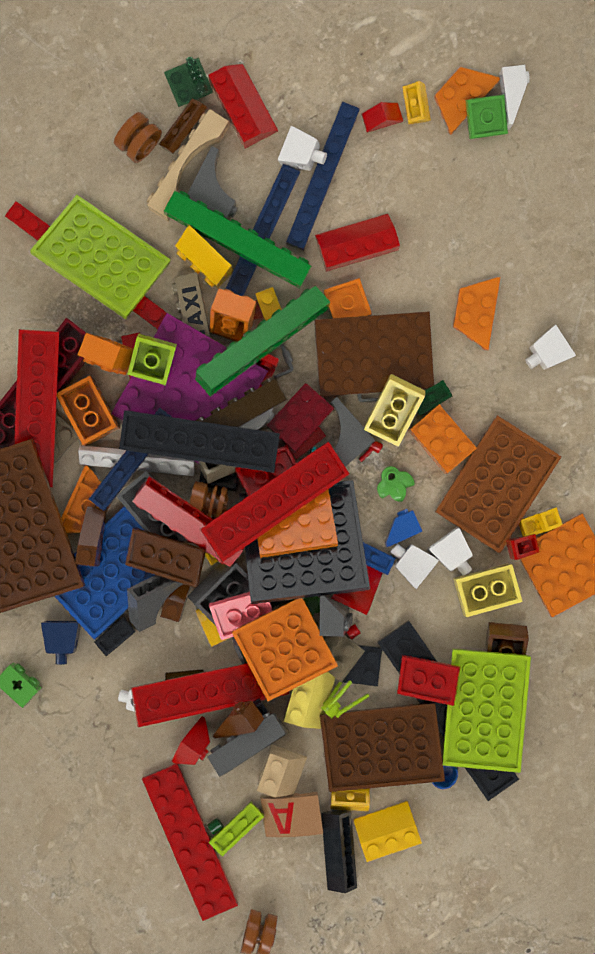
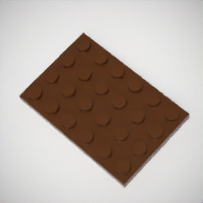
[314,311,434,397]
[320,702,445,792]

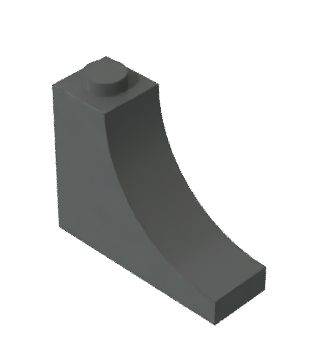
[188,146,238,220]
[331,397,375,467]
[127,575,182,632]

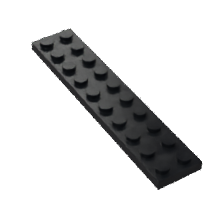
[377,620,519,801]

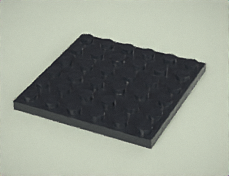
[239,480,370,604]

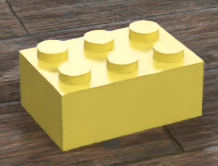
[364,374,425,447]
[453,563,523,617]

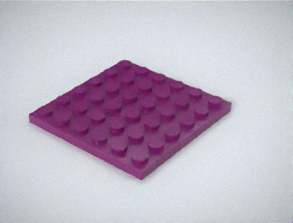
[112,313,268,464]

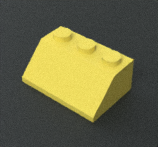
[284,672,335,729]

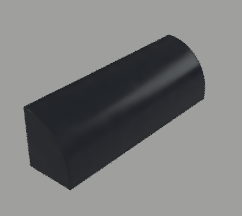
[321,810,357,894]

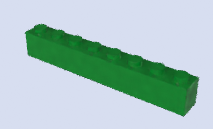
[164,190,312,289]
[195,285,330,397]

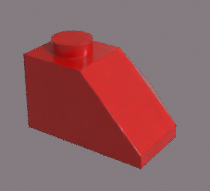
[172,716,210,765]

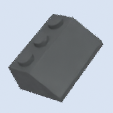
[187,562,250,626]
[320,594,353,637]

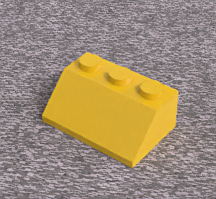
[175,225,233,289]
[353,801,422,862]

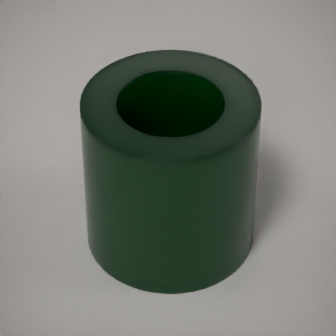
[207,817,224,835]

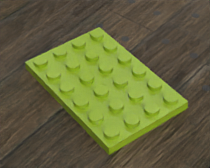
[30,195,171,319]
[442,648,531,773]

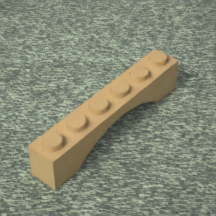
[147,109,230,222]

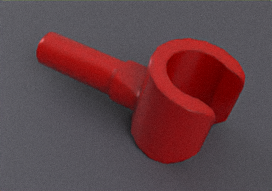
[359,441,383,462]

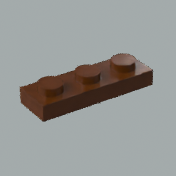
[159,98,207,154]

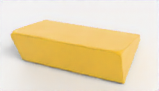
[402,81,431,124]
[330,788,370,811]

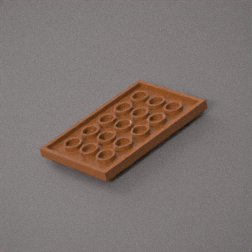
[435,415,562,553]

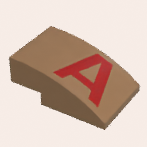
[261,792,323,837]

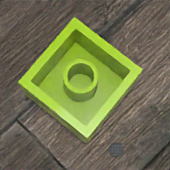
[127,334,177,385]

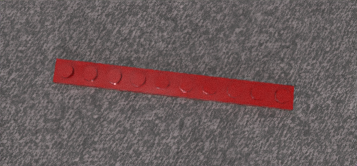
[5,201,167,330]

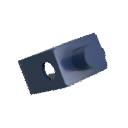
[41,621,81,665]

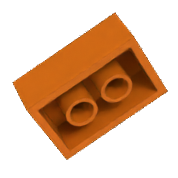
[209,289,256,342]
[78,333,134,375]
[57,376,120,446]
[408,404,477,474]

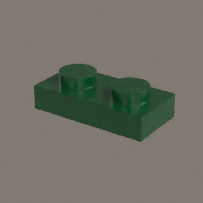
[417,380,453,416]

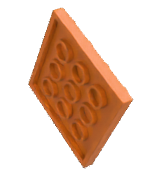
[257,490,338,558]
[519,513,595,617]
[232,598,338,701]

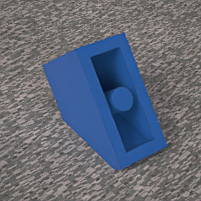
[385,508,423,547]

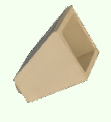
[257,744,307,798]

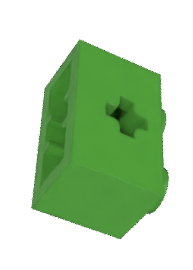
[0,662,42,708]

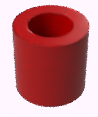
[346,623,361,640]

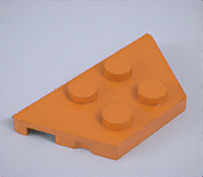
[434,67,500,135]
[453,277,501,351]
[61,465,111,533]

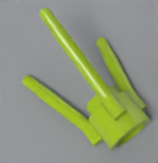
[321,681,369,719]

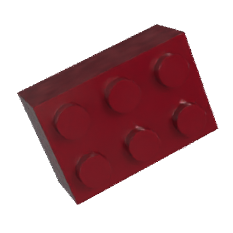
[267,383,334,453]

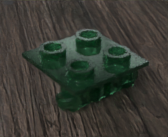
[164,56,213,107]

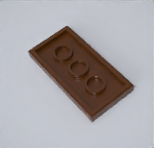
[125,527,206,588]

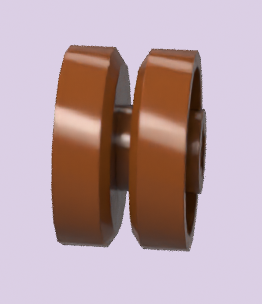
[114,112,162,163]
[241,909,278,954]

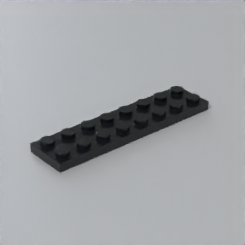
[119,410,280,473]

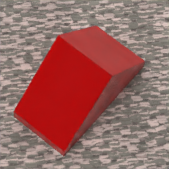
[361,102,403,133]
[506,534,540,560]

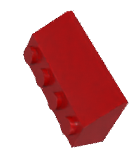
[208,64,278,149]
[315,214,400,272]

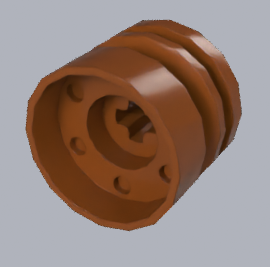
[189,481,229,519]

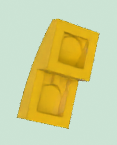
[519,507,562,536]
[195,609,229,647]

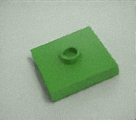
[465,94,508,139]

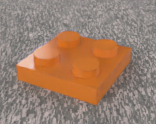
[323,278,372,318]

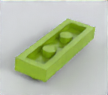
[209,801,264,857]

